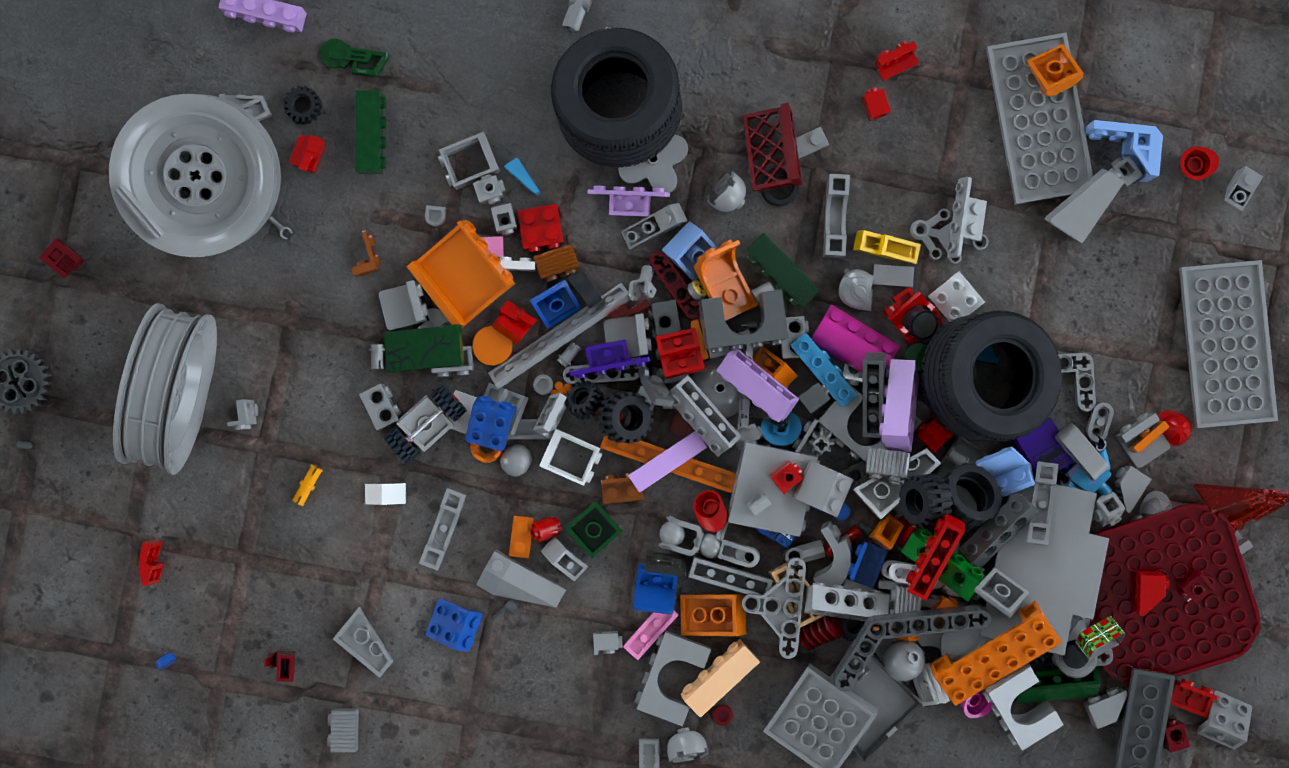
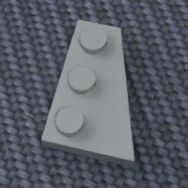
[333,607,394,678]

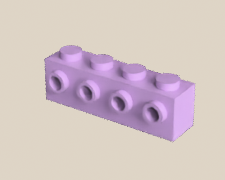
[218,0,307,33]
[716,350,799,422]

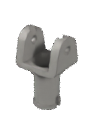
[628,265,657,301]

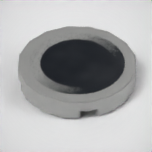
[1055,639,1097,678]

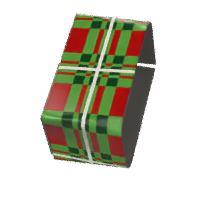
[1075,616,1125,660]

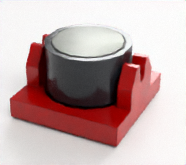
[888,291,942,346]

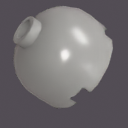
[707,171,746,212]
[883,640,925,681]
[667,728,709,763]

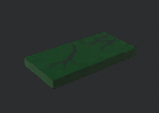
[384,325,464,373]

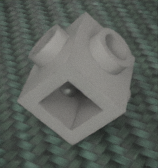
[473,174,506,205]
[1093,492,1126,527]

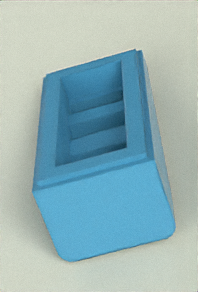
[504,158,540,196]

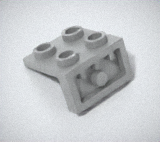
[1197,690,1252,750]

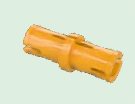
[292,464,323,506]

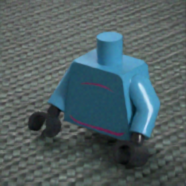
[1056,436,1112,496]

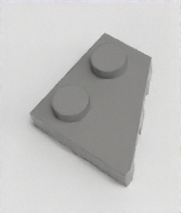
[219,94,272,121]

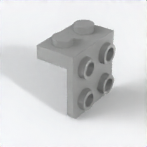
[379,280,428,330]
[604,314,652,358]
[1115,412,1170,468]

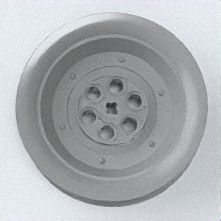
[109,94,281,257]
[113,303,217,475]

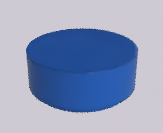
[155,653,177,670]

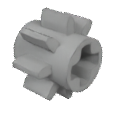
[809,428,835,455]

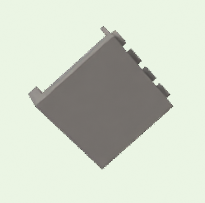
[727,440,820,537]

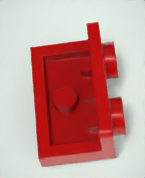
[874,41,919,81]
[1170,678,1219,718]

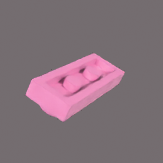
[623,611,678,660]

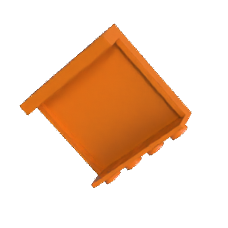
[406,220,515,328]

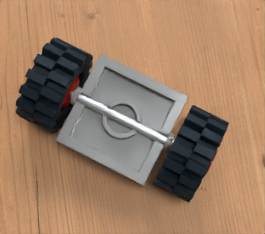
[384,384,467,464]

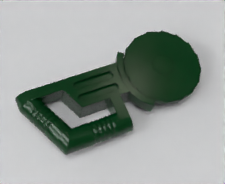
[319,39,389,77]

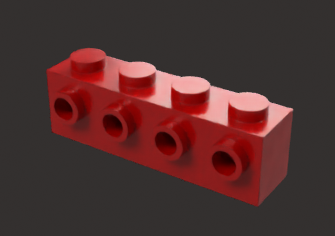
[906,514,965,601]

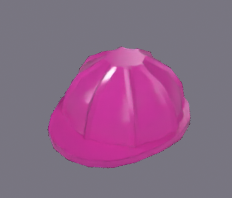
[961,689,993,718]

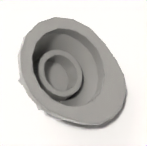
[1139,491,1173,517]

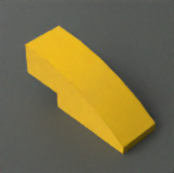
[853,230,921,264]

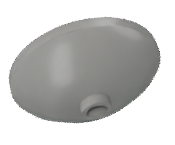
[691,358,748,418]

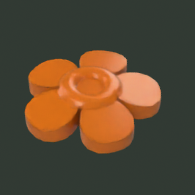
[551,381,572,403]

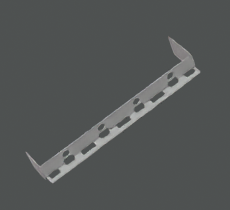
[738,345,754,431]

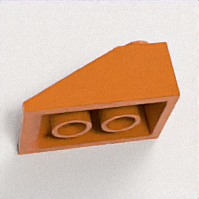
[680,594,747,636]

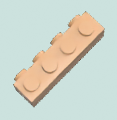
[681,639,760,718]

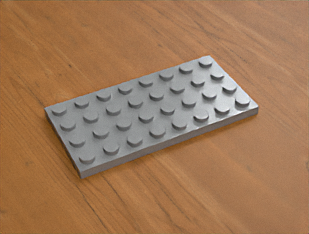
[986,32,1093,205]
[1179,260,1278,428]

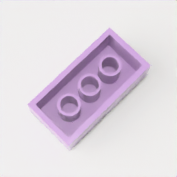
[879,359,919,452]

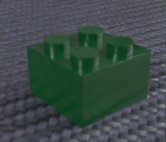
[565,501,623,559]

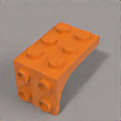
[693,239,758,321]

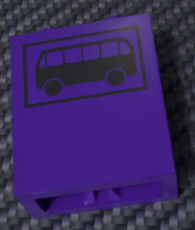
[1013,418,1074,477]

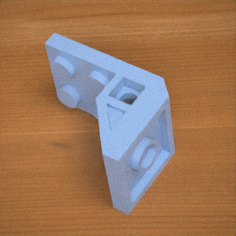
[1084,120,1163,182]

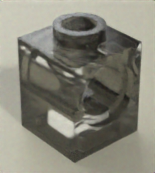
[840,460,871,489]

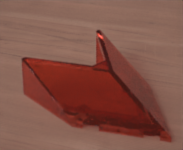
[1193,484,1289,533]

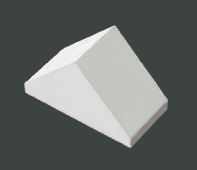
[365,483,406,505]

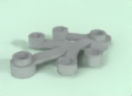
[910,208,989,264]

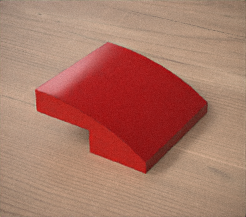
[656,328,705,379]
[139,539,164,586]

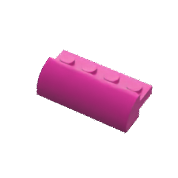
[811,304,900,374]

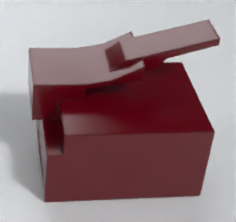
[39,238,85,279]
[264,651,295,682]

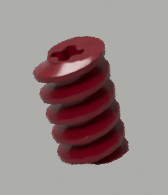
[799,616,843,650]

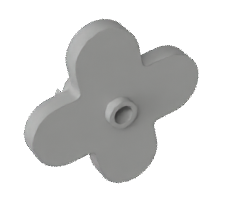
[618,135,688,193]

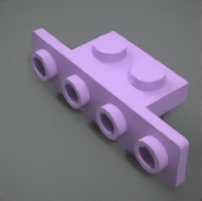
[588,186,670,216]

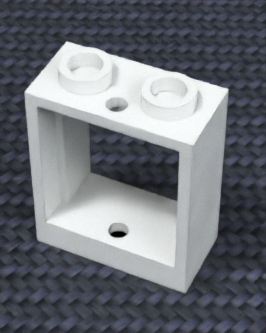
[539,429,602,486]

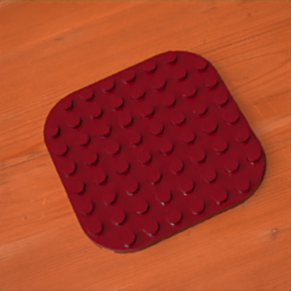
[1089,504,1261,686]

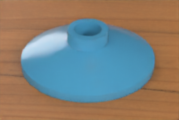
[761,412,801,446]

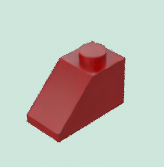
[1135,571,1169,616]

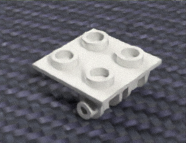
[928,271,985,322]

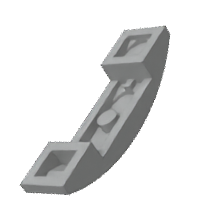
[1027,461,1059,546]
[419,488,466,571]

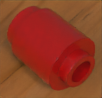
[530,517,562,542]

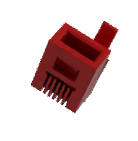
[289,134,326,174]
[492,300,537,345]

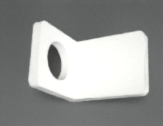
[843,363,863,386]

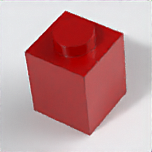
[862,88,891,121]

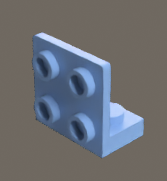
[976,447,1035,498]

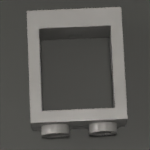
[438,132,501,190]

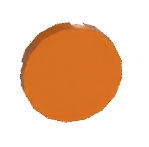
[472,326,513,366]

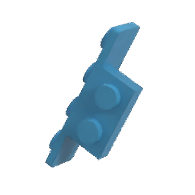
[791,333,857,407]

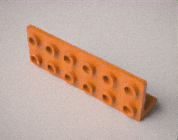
[929,600,1062,706]

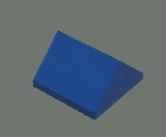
[530,280,582,329]

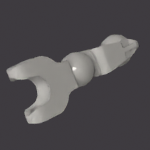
[658,516,760,567]

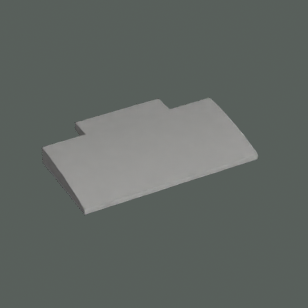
[979,480,1109,655]

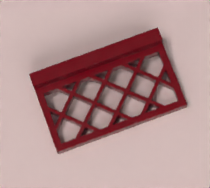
[743,102,803,192]

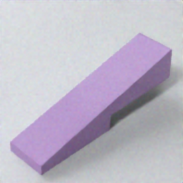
[628,431,707,493]

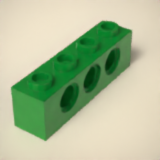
[901,528,986,602]

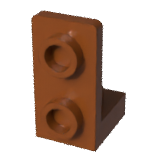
[351,230,381,277]

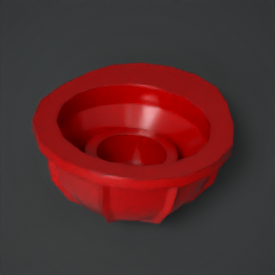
[1180,146,1219,180]
[1156,410,1192,446]

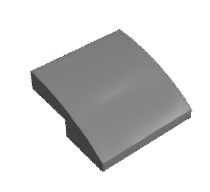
[484,383,529,435]

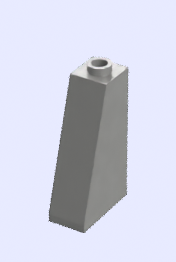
[1044,169,1125,243]

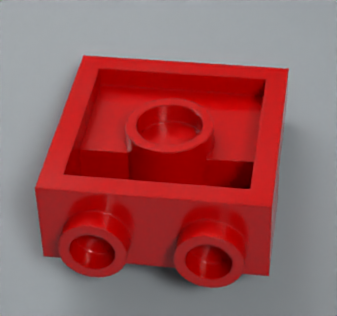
[517,204,564,253]

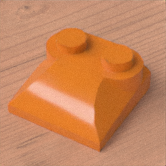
[1027,44,1084,96]

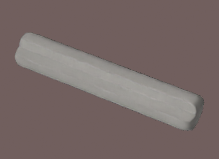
[115,185,164,239]

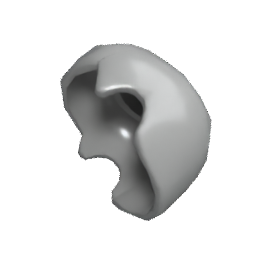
[500,444,532,477]

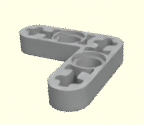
[1058,353,1096,412]

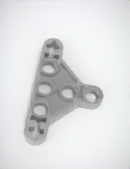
[742,557,806,659]

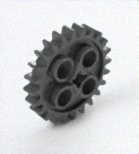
[0,349,52,414]

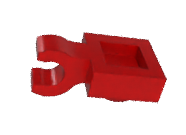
[882,287,917,318]

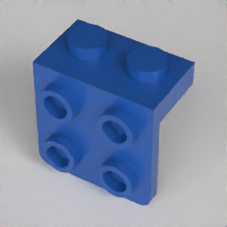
[465,396,517,451]
[847,542,888,588]
[633,564,679,615]
[426,599,483,652]

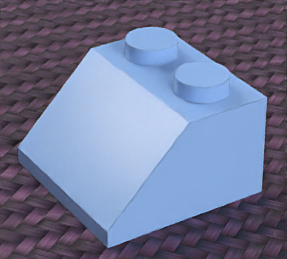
[662,221,717,281]

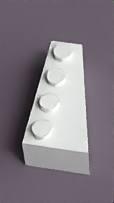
[852,448,941,520]

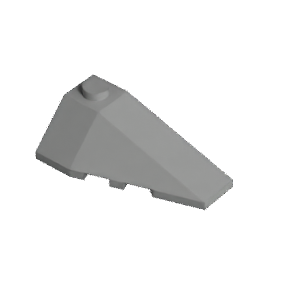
[476,550,566,607]

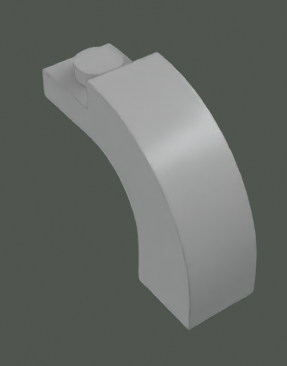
[813,520,853,587]

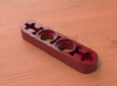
[650,252,700,320]

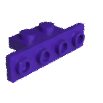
[569,339,650,379]

